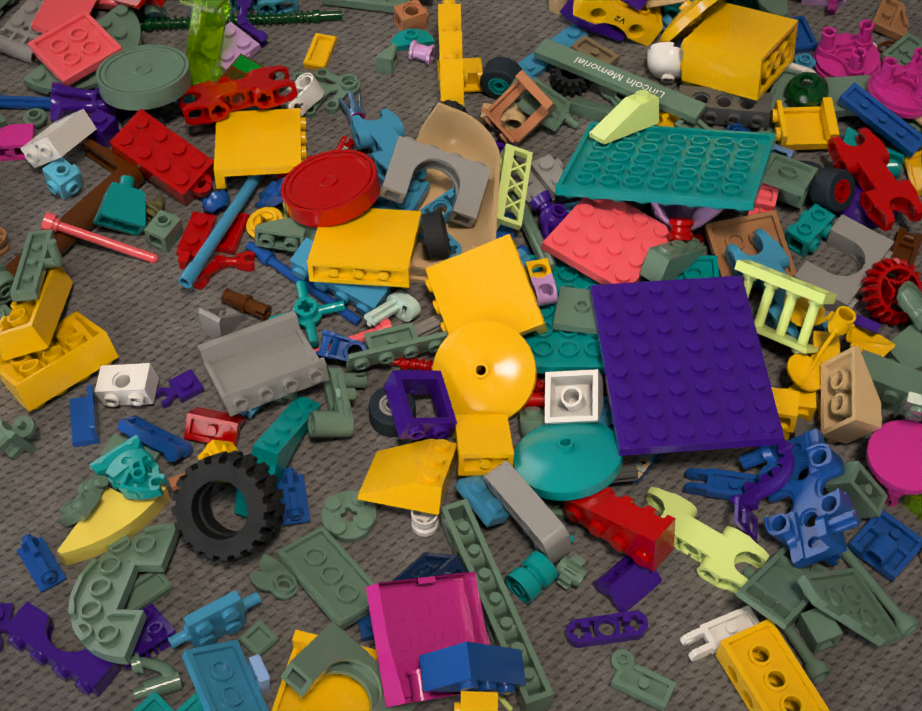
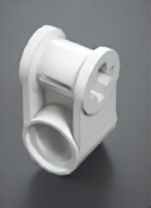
[280,73,324,116]

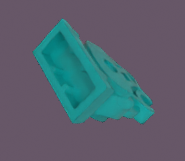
[90,434,168,500]

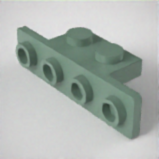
[346,322,448,370]

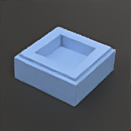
[249,654,270,694]

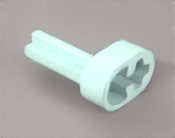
[364,290,421,327]

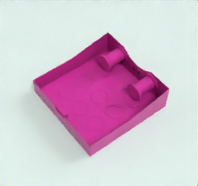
[366,572,491,708]

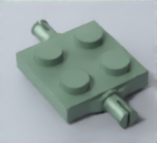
[510,77,580,132]

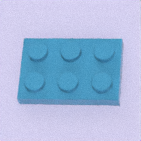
[182,639,269,711]

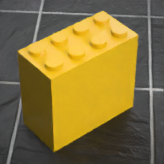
[680,2,799,101]

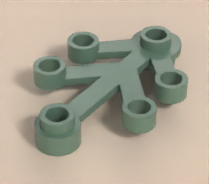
[279,68,360,119]

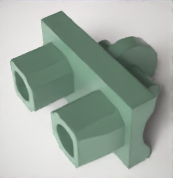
[0,415,37,460]

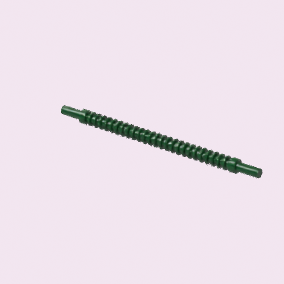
[139,9,343,32]

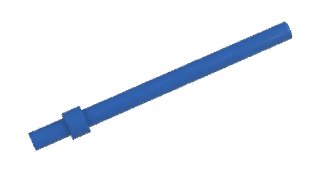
[246,241,363,327]

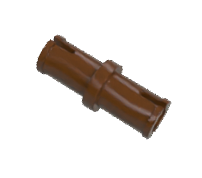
[221,288,272,320]

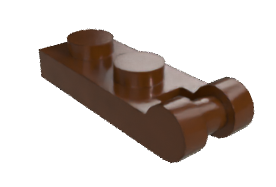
[886,227,922,279]

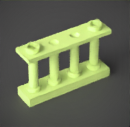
[734,260,837,355]

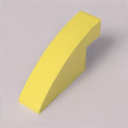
[57,484,170,565]

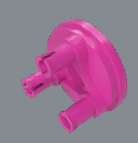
[813,19,881,78]
[866,47,922,119]
[866,420,922,507]

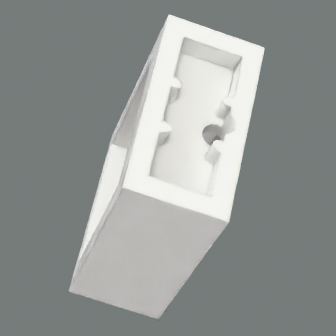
[20,109,97,168]

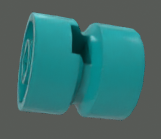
[505,551,558,604]

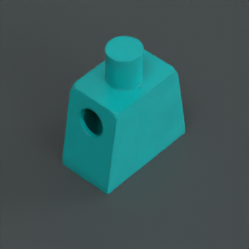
[93,175,146,236]

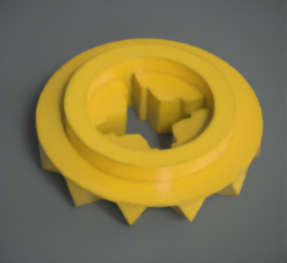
[246,207,283,240]

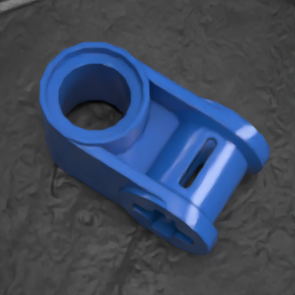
[316,330,367,363]

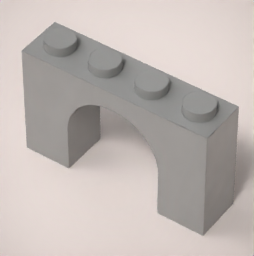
[379,135,491,228]
[794,214,894,312]

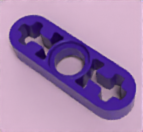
[566,611,648,648]

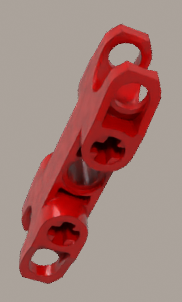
[178,65,298,125]
[827,128,922,231]

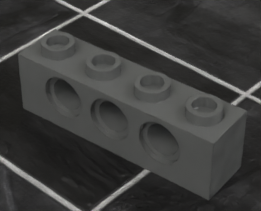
[679,85,772,129]

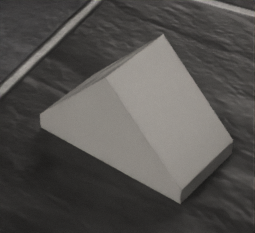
[198,304,245,339]

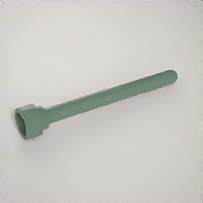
[840,546,921,638]
[743,566,832,684]

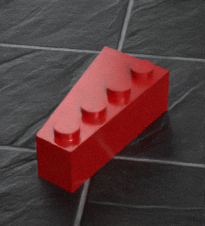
[564,487,676,572]

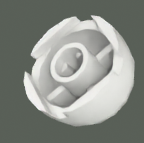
[647,42,683,83]

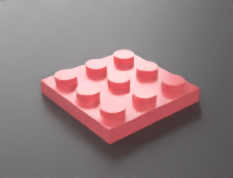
[28,10,123,86]

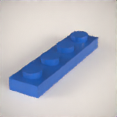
[838,82,922,158]

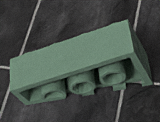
[861,350,922,412]

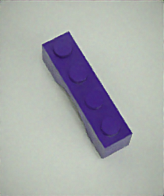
[4,601,121,697]

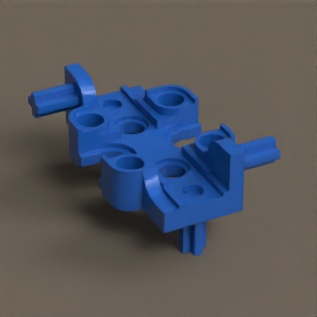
[739,428,861,569]

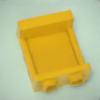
[770,97,840,150]
[453,414,514,476]

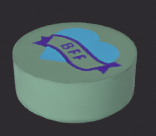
[144,5,167,20]

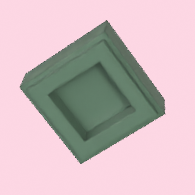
[238,619,280,658]

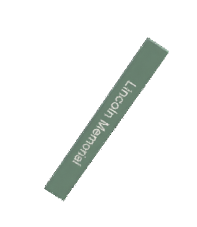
[534,38,707,124]

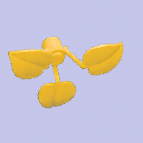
[784,294,895,391]

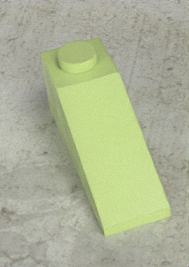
[589,90,659,144]

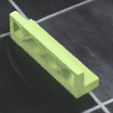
[496,143,533,231]

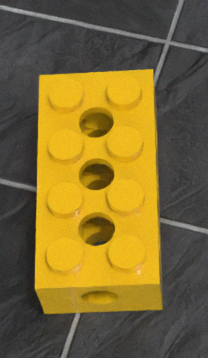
[715,619,830,711]

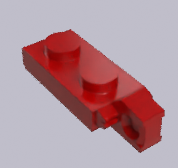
[176,211,217,269]

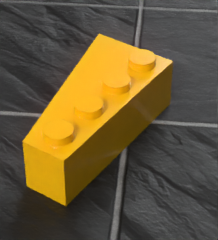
[0,266,73,361]

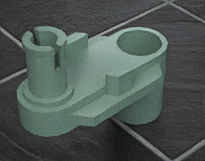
[307,367,367,437]

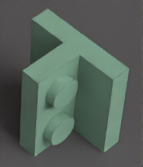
[763,152,818,209]

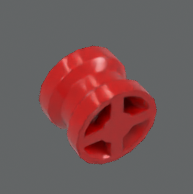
[668,217,694,240]

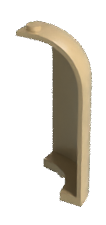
[410,102,500,282]

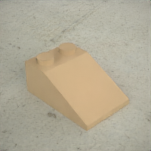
[821,346,882,444]

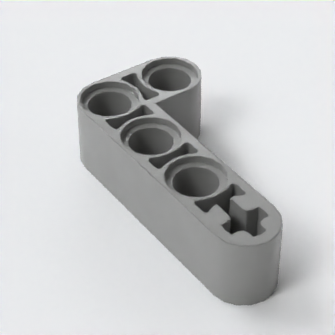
[483,461,572,564]

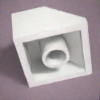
[545,369,604,424]

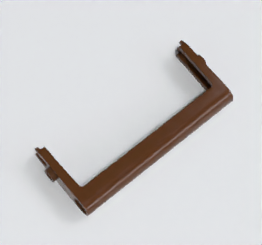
[5,137,145,304]

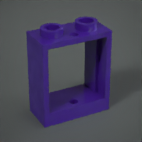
[384,370,457,440]

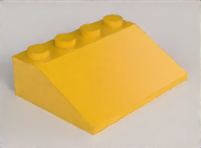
[0,311,119,412]

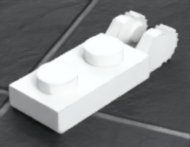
[680,605,760,661]

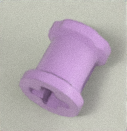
[408,40,436,65]

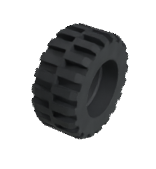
[171,451,285,563]

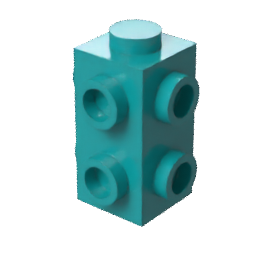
[784,203,835,258]

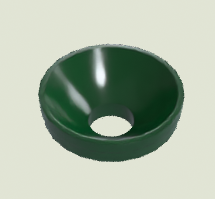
[786,72,829,107]

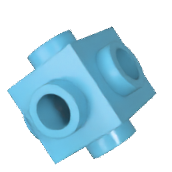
[42,157,83,200]

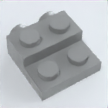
[512,154,570,214]

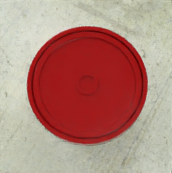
[281,149,381,227]

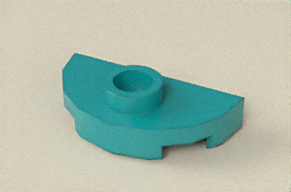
[391,28,435,51]

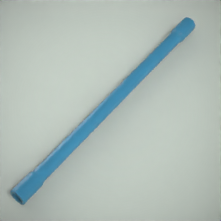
[178,174,265,288]

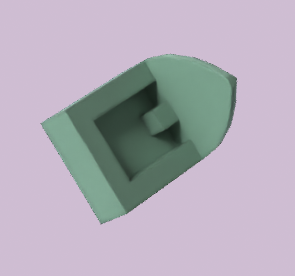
[519,406,545,438]

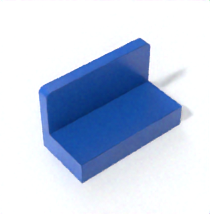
[69,384,100,447]

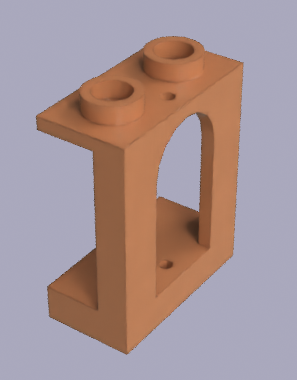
[481,70,557,146]

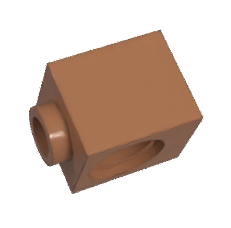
[393,0,429,31]

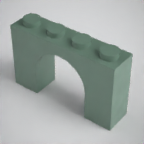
[281,621,420,711]

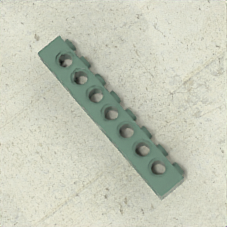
[441,498,554,711]

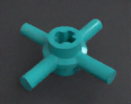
[269,280,345,347]

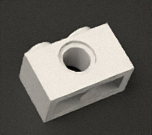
[95,363,159,407]

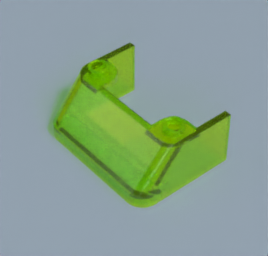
[179,0,232,87]

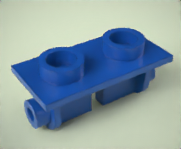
[278,468,311,526]
[17,534,67,593]

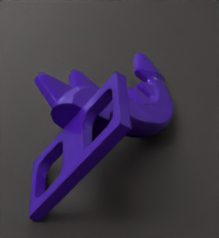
[730,439,795,543]

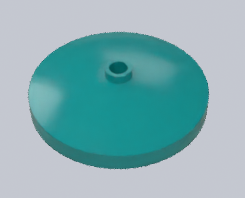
[513,422,623,501]

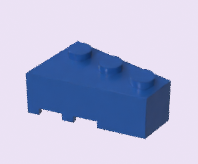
[419,642,526,695]

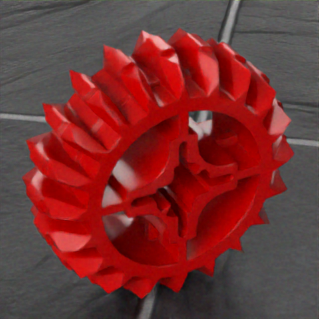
[859,257,922,326]

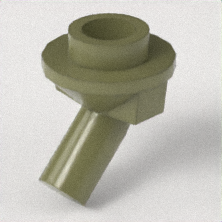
[146,195,165,221]

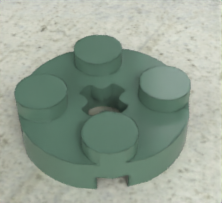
[322,490,377,543]

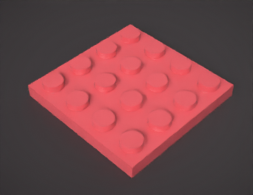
[541,197,673,284]

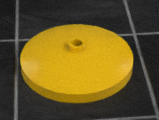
[432,321,537,420]

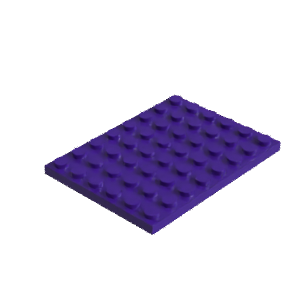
[590,275,784,456]

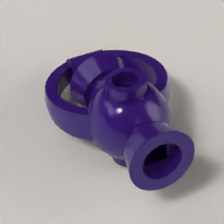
[529,190,569,240]

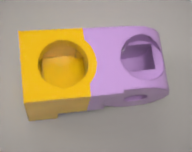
[525,258,558,306]

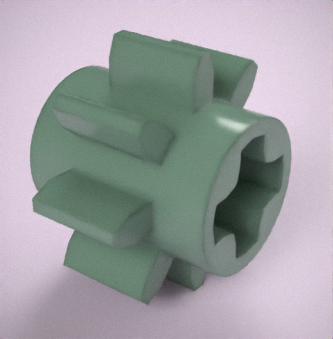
[556,553,589,590]

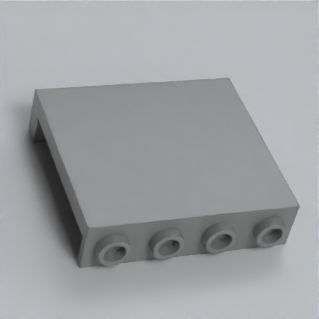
[197,311,329,417]

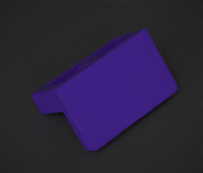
[593,555,662,613]

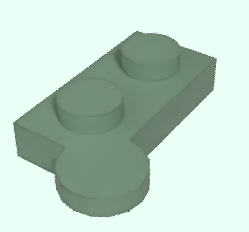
[611,649,677,711]

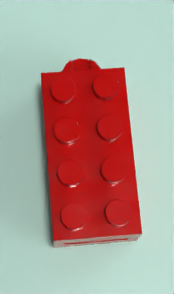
[109,109,215,207]

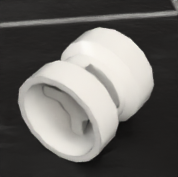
[411,510,439,537]

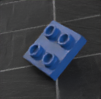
[848,509,922,582]

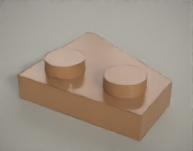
[872,0,909,41]

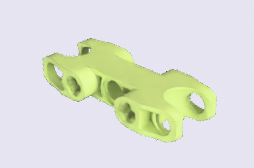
[646,487,770,594]

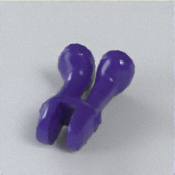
[50,82,117,122]

